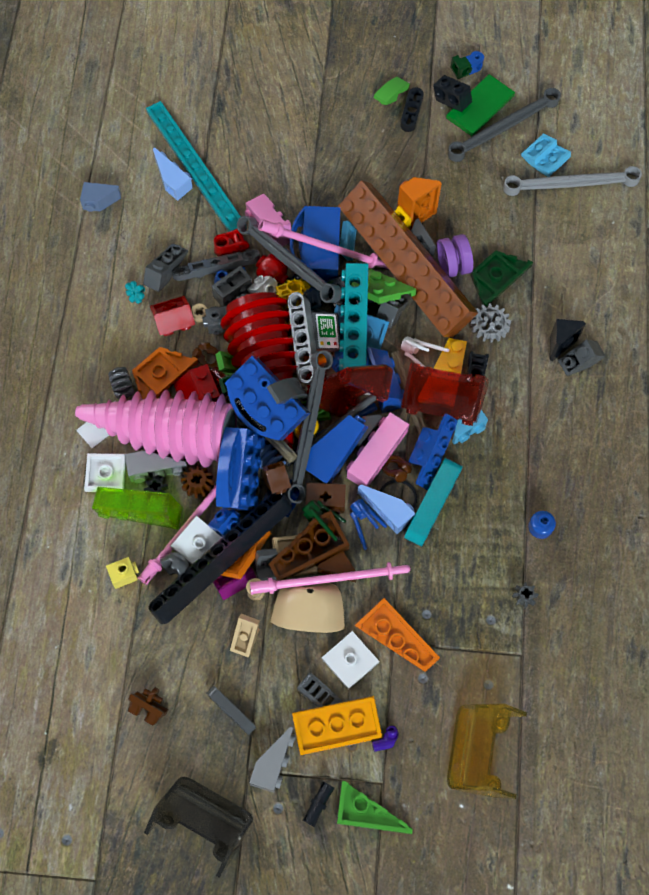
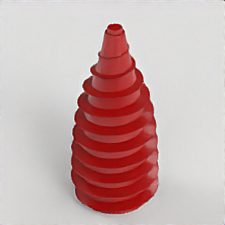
[220,292,301,449]

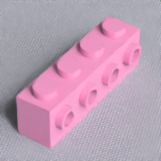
[346,412,409,487]

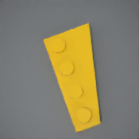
[417,338,467,410]

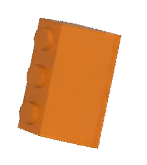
[397,177,442,230]

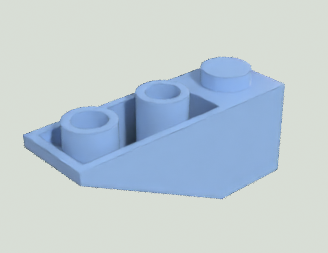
[153,148,192,201]

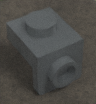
[253,548,278,581]

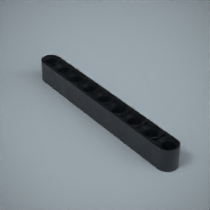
[148,493,292,624]

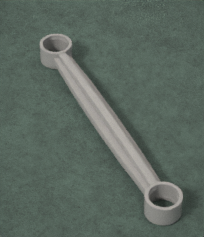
[503,166,642,196]

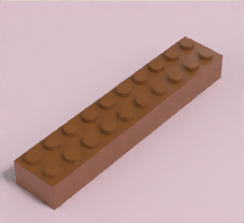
[338,180,478,338]

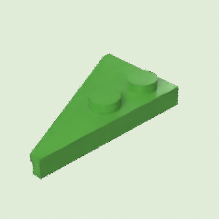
[337,781,413,834]

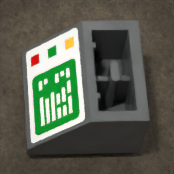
[299,313,341,356]

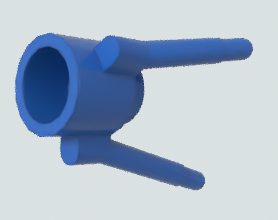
[350,499,387,550]

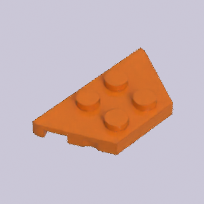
[132,347,198,399]

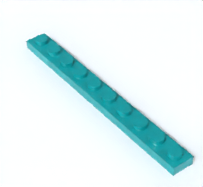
[146,101,247,232]

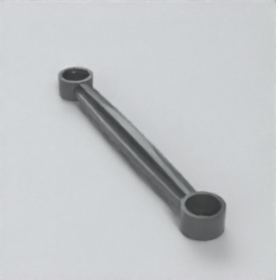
[448,88,561,162]
[237,216,342,303]
[284,350,333,504]

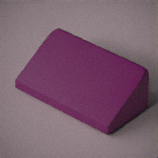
[213,566,256,600]

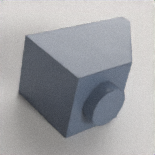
[80,182,121,212]

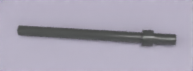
[283,392,378,467]

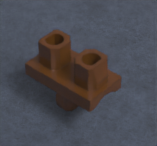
[128,687,169,725]

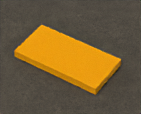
[292,696,382,755]

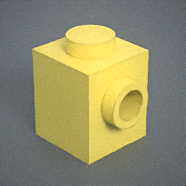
[106,557,139,589]

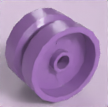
[437,234,473,278]

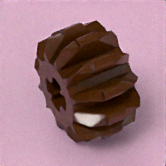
[181,465,214,499]

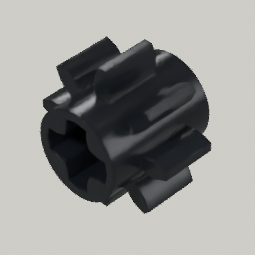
[144,476,169,502]

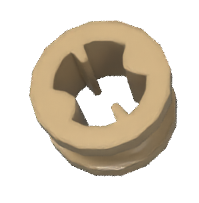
[191,304,207,322]

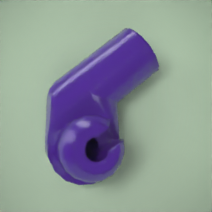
[372,726,399,752]

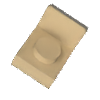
[230,614,260,658]

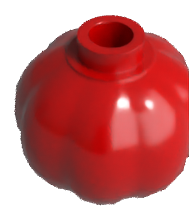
[255,254,288,285]

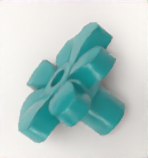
[125,281,145,304]

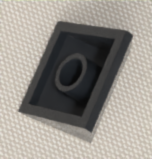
[549,319,586,361]

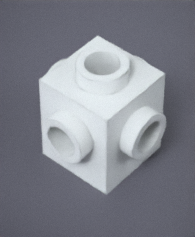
[247,275,278,294]

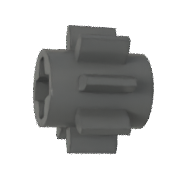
[512,582,539,609]

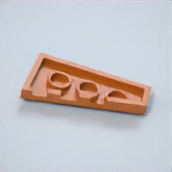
[355,598,440,672]

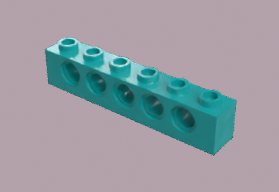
[339,263,368,377]

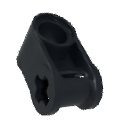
[466,351,489,388]

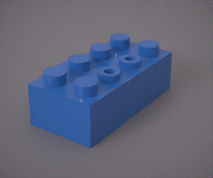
[290,206,341,280]
[225,356,310,440]
[216,427,265,512]

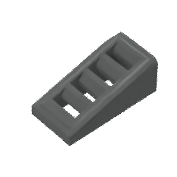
[297,672,342,707]

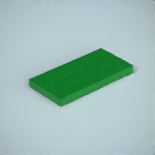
[446,74,515,137]

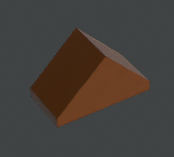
[318,550,357,583]

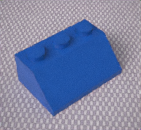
[366,347,407,413]

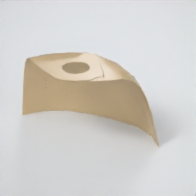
[270,583,345,633]

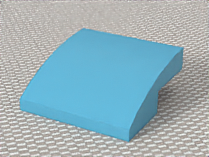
[521,133,571,177]

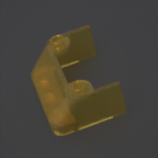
[447,704,527,799]

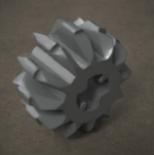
[108,367,134,399]

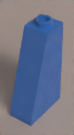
[306,414,368,484]

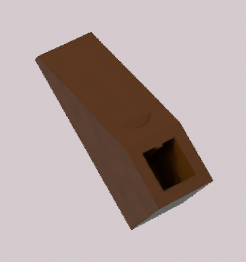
[262,461,291,494]

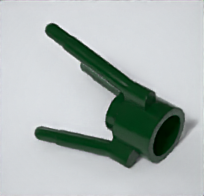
[302,499,346,541]

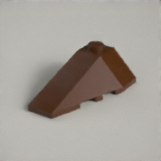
[269,511,350,581]

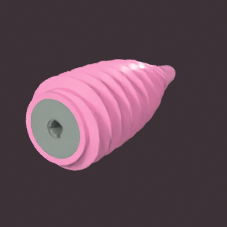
[75,390,237,468]

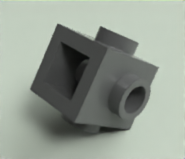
[202,306,227,334]

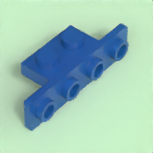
[408,413,458,490]

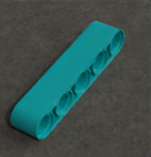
[404,458,463,547]

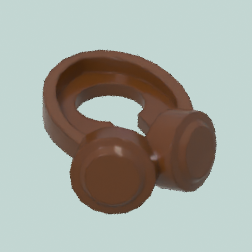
[192,342,219,369]
[382,455,412,483]

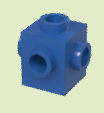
[208,508,241,537]

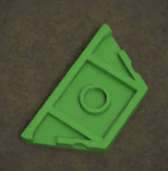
[351,268,416,304]

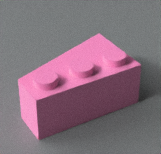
[245,194,291,246]

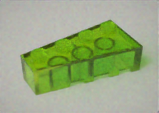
[92,487,183,530]

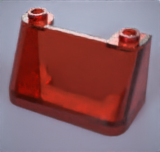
[401,362,489,426]
[306,364,393,418]

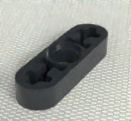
[400,87,424,132]

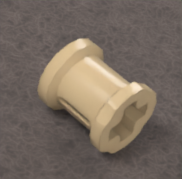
[246,578,265,601]

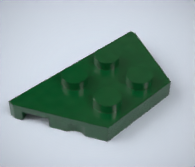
[470,250,533,308]

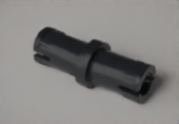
[302,782,335,827]

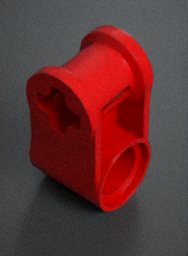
[213,229,249,256]

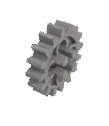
[470,303,511,343]

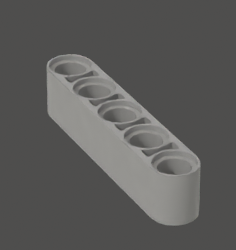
[288,292,318,386]

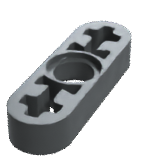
[206,686,256,735]

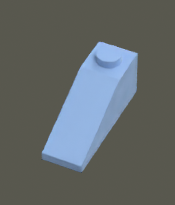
[357,484,415,534]

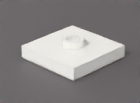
[84,453,126,492]
[170,516,222,565]
[322,631,380,690]

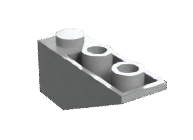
[125,451,188,483]
[249,727,296,793]

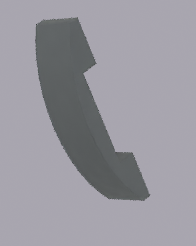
[267,378,308,404]

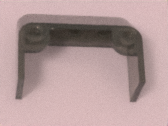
[144,777,253,878]

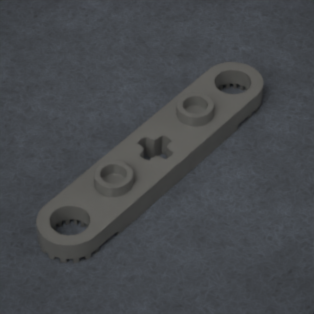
[172,249,261,281]

